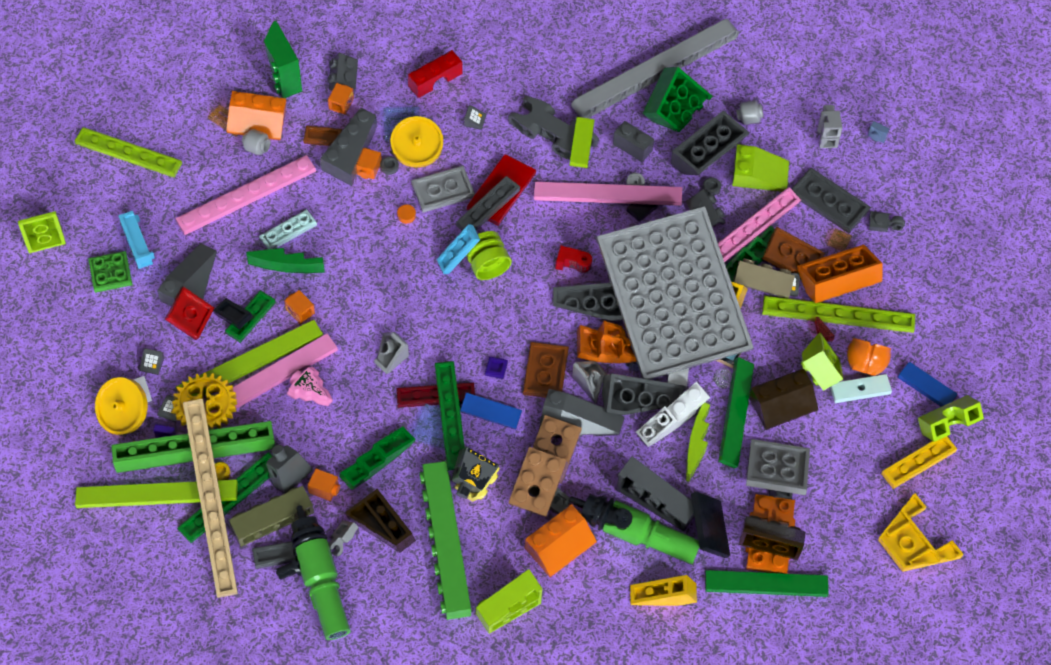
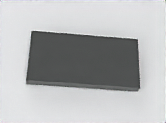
[792,168,871,233]

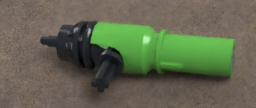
[569,493,700,565]
[276,505,351,640]

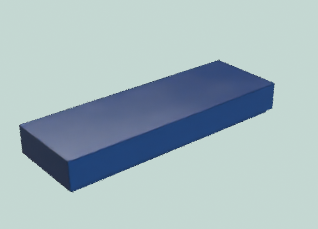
[898,361,958,407]
[460,393,522,430]

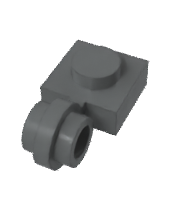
[869,211,905,232]

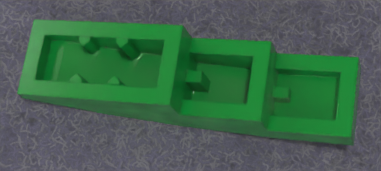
[726,225,774,282]
[246,248,325,274]
[339,426,416,490]

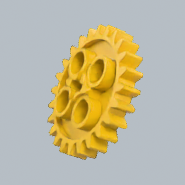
[172,372,237,430]

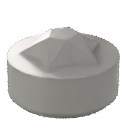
[626,173,645,186]

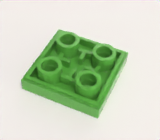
[88,251,133,293]

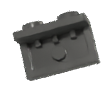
[327,52,358,91]
[685,189,726,227]

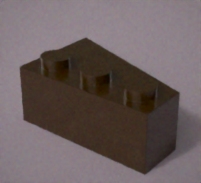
[345,489,416,553]

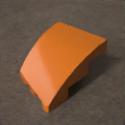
[577,321,636,363]

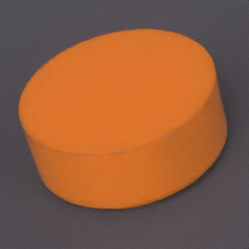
[397,204,416,224]

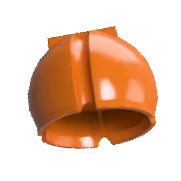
[847,338,891,376]

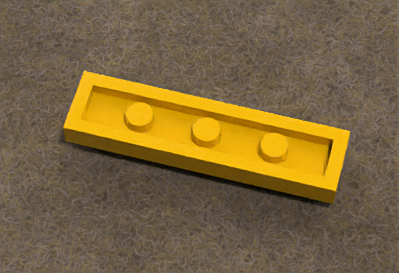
[881,436,957,489]

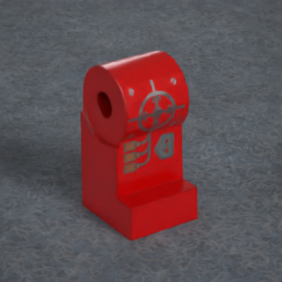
[555,246,592,273]

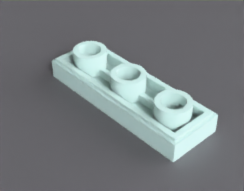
[259,209,317,249]
[830,374,892,403]

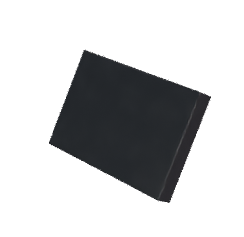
[691,491,730,558]

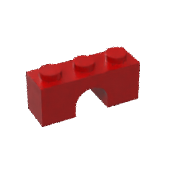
[408,50,463,98]

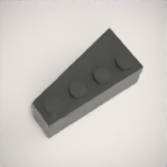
[320,108,377,186]
[617,456,694,531]

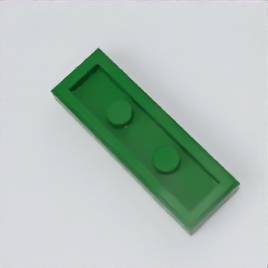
[225,290,276,343]

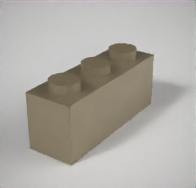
[733,259,795,298]

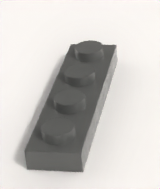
[456,176,520,231]

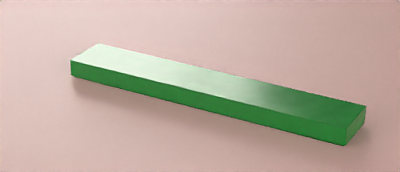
[718,357,754,468]
[435,361,465,471]
[177,452,273,543]
[705,570,829,597]

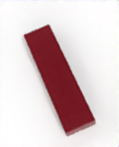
[396,382,475,408]

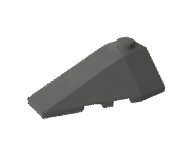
[602,373,684,415]

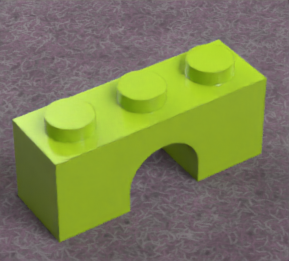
[918,395,984,442]

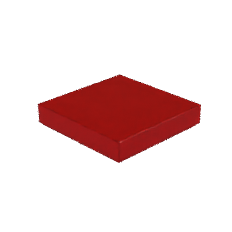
[165,287,214,340]

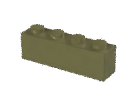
[229,486,314,547]

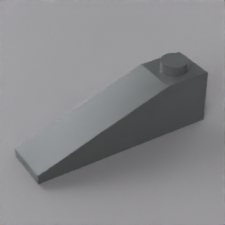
[157,243,217,306]
[553,283,623,321]
[538,389,625,438]

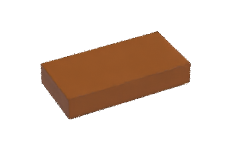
[303,126,342,146]

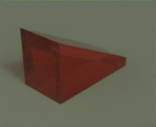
[815,317,835,342]

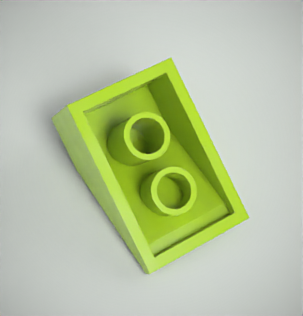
[732,144,789,192]
[18,211,66,253]

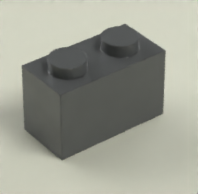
[613,121,654,162]

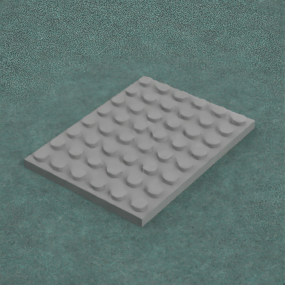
[596,206,754,380]

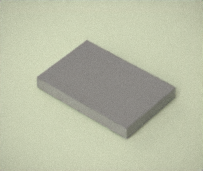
[411,166,475,213]

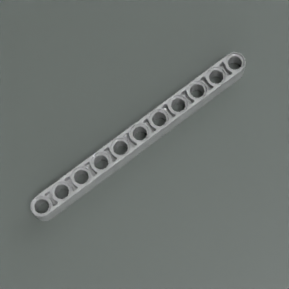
[571,19,739,118]

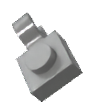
[328,520,358,556]

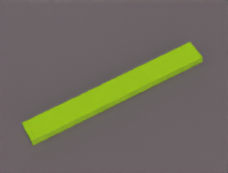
[762,296,915,333]
[175,320,323,396]
[75,479,238,508]

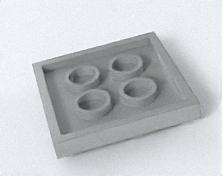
[746,439,810,495]

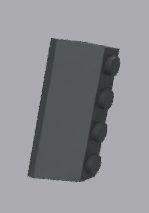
[671,110,749,175]

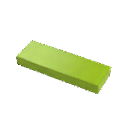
[569,117,595,168]

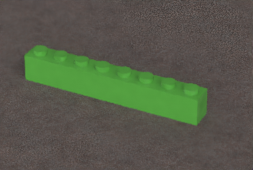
[111,421,275,473]
[419,461,471,620]

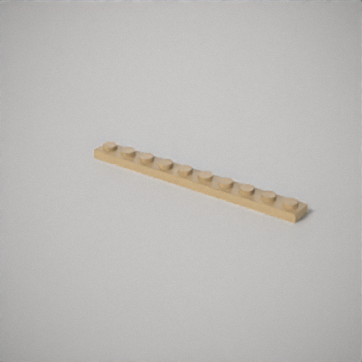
[183,399,238,598]

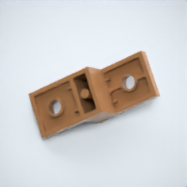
[508,415,582,517]

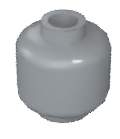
[736,100,764,125]
[242,129,271,155]

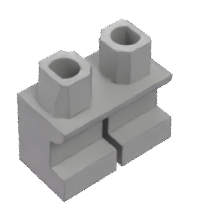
[817,105,843,148]

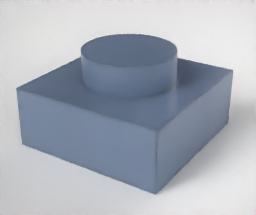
[868,121,890,143]

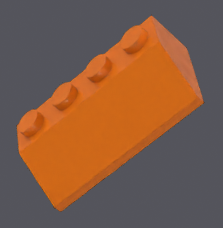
[797,244,883,303]

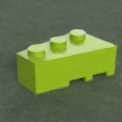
[476,569,542,634]

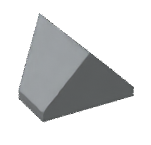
[374,332,409,374]
[572,361,607,404]

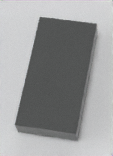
[252,541,295,569]

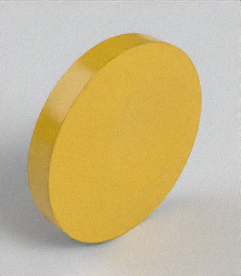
[390,116,443,168]
[95,377,148,435]

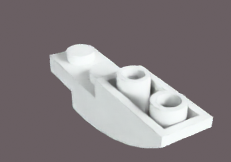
[636,382,710,447]

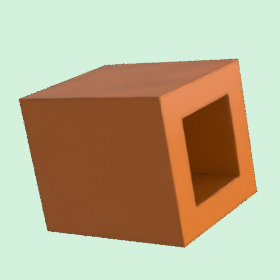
[328,83,354,115]
[356,148,382,179]
[284,290,315,324]
[307,469,340,501]

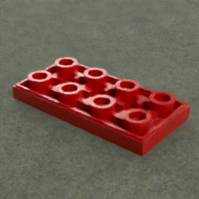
[467,154,536,226]

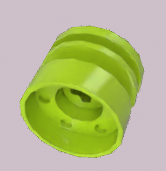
[466,231,512,280]

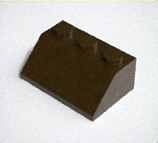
[749,368,818,430]
[738,516,806,561]

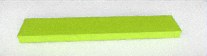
[74,127,182,178]

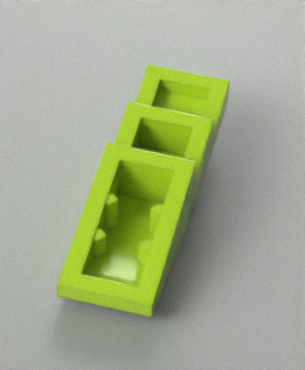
[686,403,710,482]

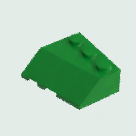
[264,21,303,98]
[643,67,713,132]

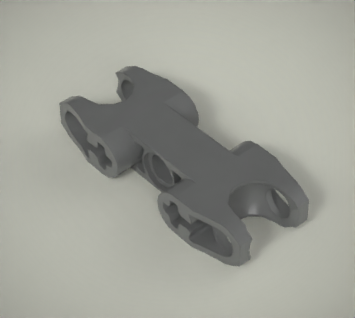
[508,96,599,160]

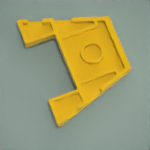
[878,493,964,572]

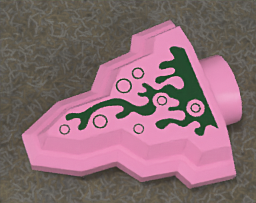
[287,366,333,406]

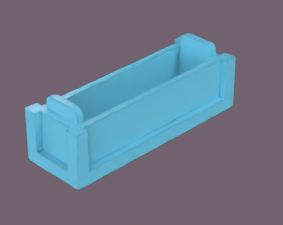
[118,211,155,269]

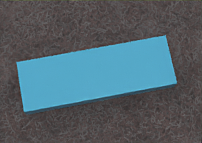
[437,224,480,274]

